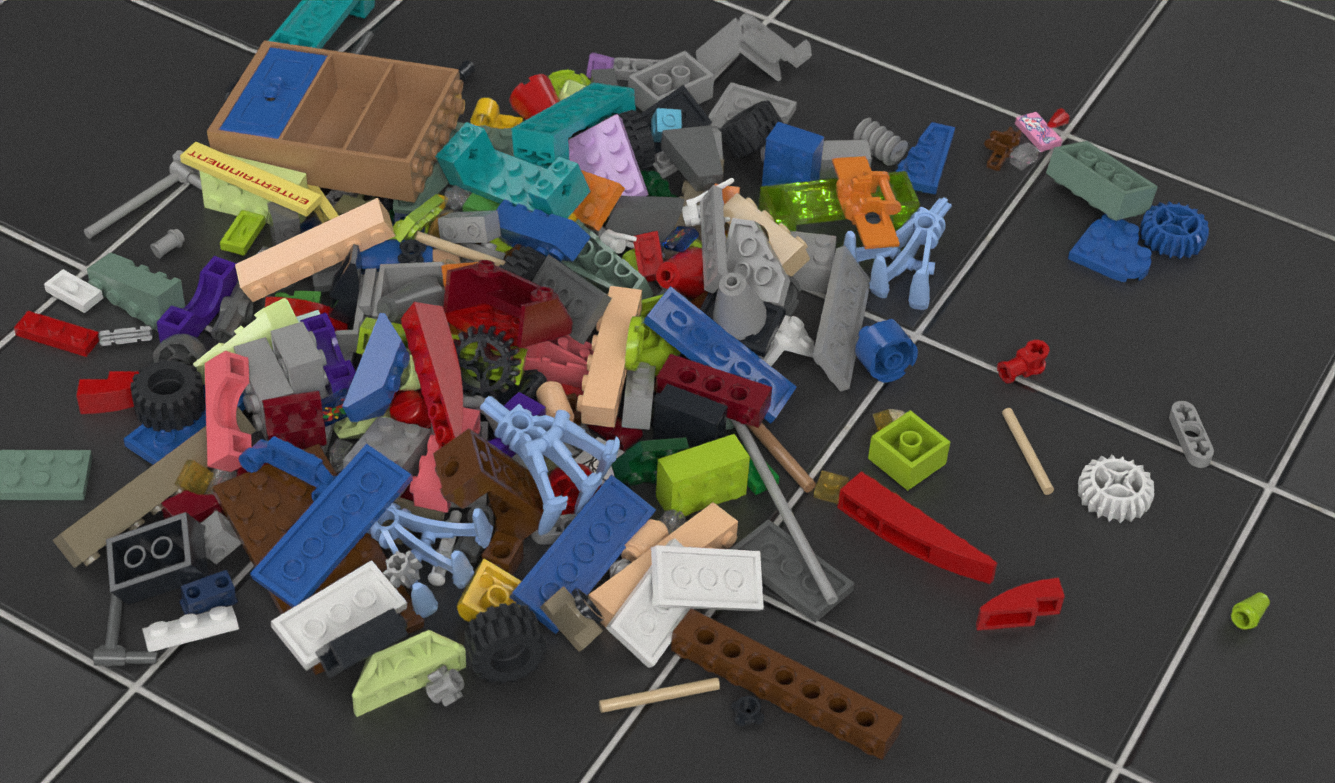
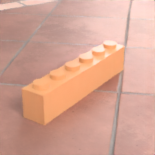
[235,198,395,302]
[577,286,642,428]
[589,502,738,627]

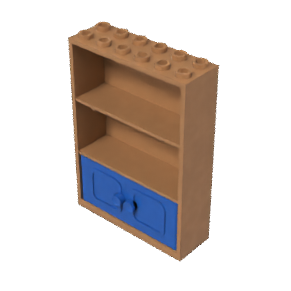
[207,41,465,203]

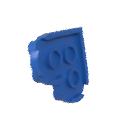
[1068,214,1152,282]

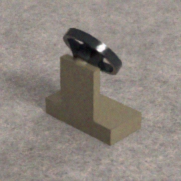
[540,586,604,652]

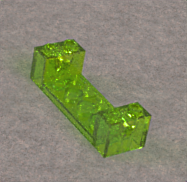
[758,171,920,241]

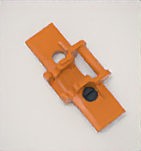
[832,156,902,249]

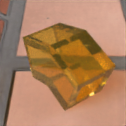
[873,409,905,432]

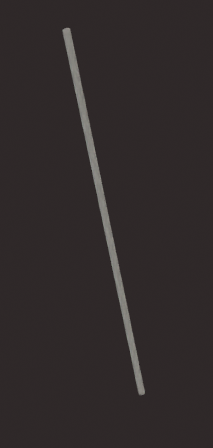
[660,286,838,604]

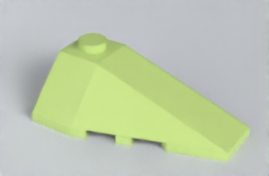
[193,298,299,385]

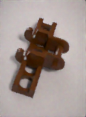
[984,127,1022,171]

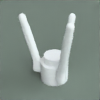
[682,178,734,227]
[600,229,665,258]

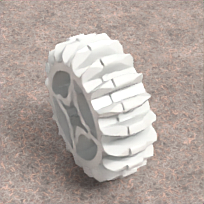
[1078,454,1154,524]

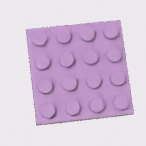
[568,114,648,228]

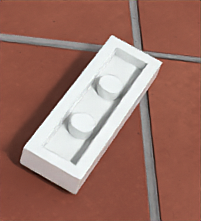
[142,606,239,652]

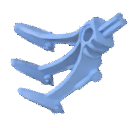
[843,197,952,310]
[480,396,620,535]
[367,502,493,618]

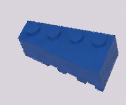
[497,199,590,262]

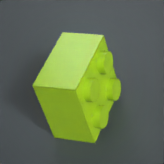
[868,410,950,491]

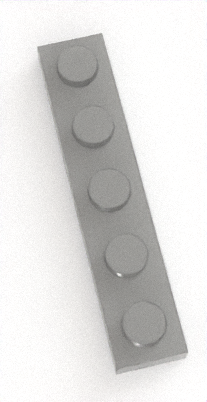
[700,185,728,294]

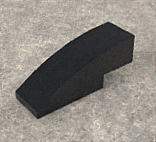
[329,244,362,324]

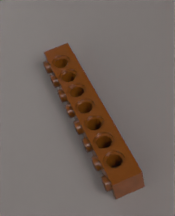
[671,608,903,760]

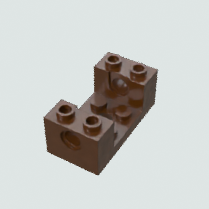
[433,429,544,539]

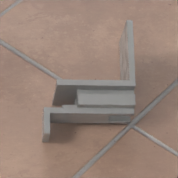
[696,12,812,81]
[335,262,444,353]

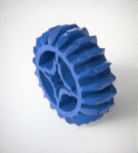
[1140,201,1209,259]

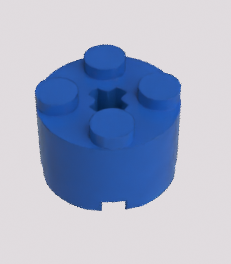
[855,319,918,383]

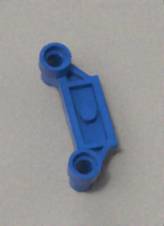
[239,436,337,501]

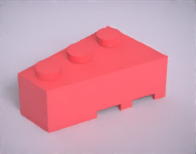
[524,335,594,388]

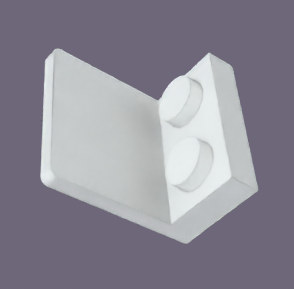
[757,315,814,366]

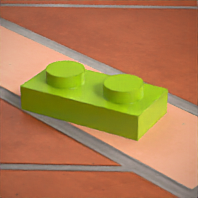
[220,210,266,256]

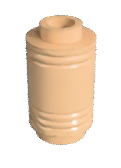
[536,381,574,422]
[621,519,669,563]

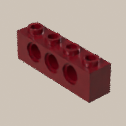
[657,354,772,428]

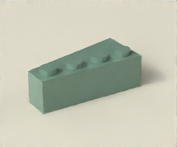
[561,219,654,300]
[87,252,185,331]

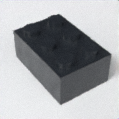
[106,512,208,605]

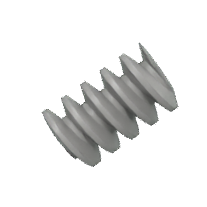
[853,118,908,166]

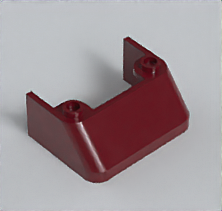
[443,260,573,348]

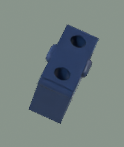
[179,570,238,615]

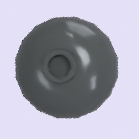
[152,334,207,366]

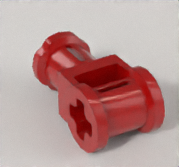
[997,340,1050,383]

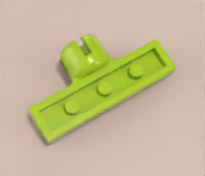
[388,194,444,243]

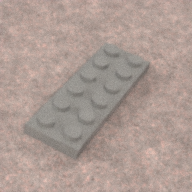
[813,245,870,392]

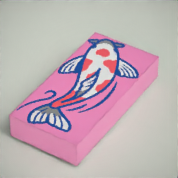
[1015,112,1062,152]

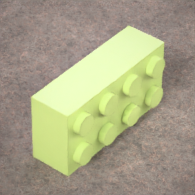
[199,154,308,226]

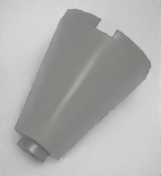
[713,272,767,340]

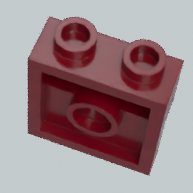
[262,390,327,450]

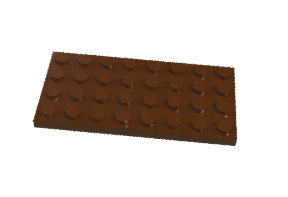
[212,444,424,675]

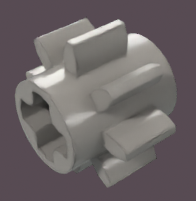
[383,551,423,588]
[426,665,464,707]

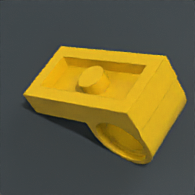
[471,98,523,129]

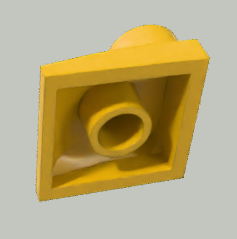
[457,559,522,622]

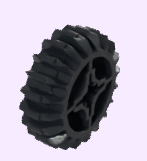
[453,324,522,399]

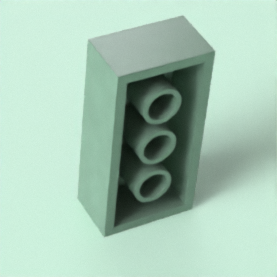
[1046,141,1158,220]

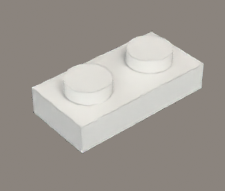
[44,270,103,313]

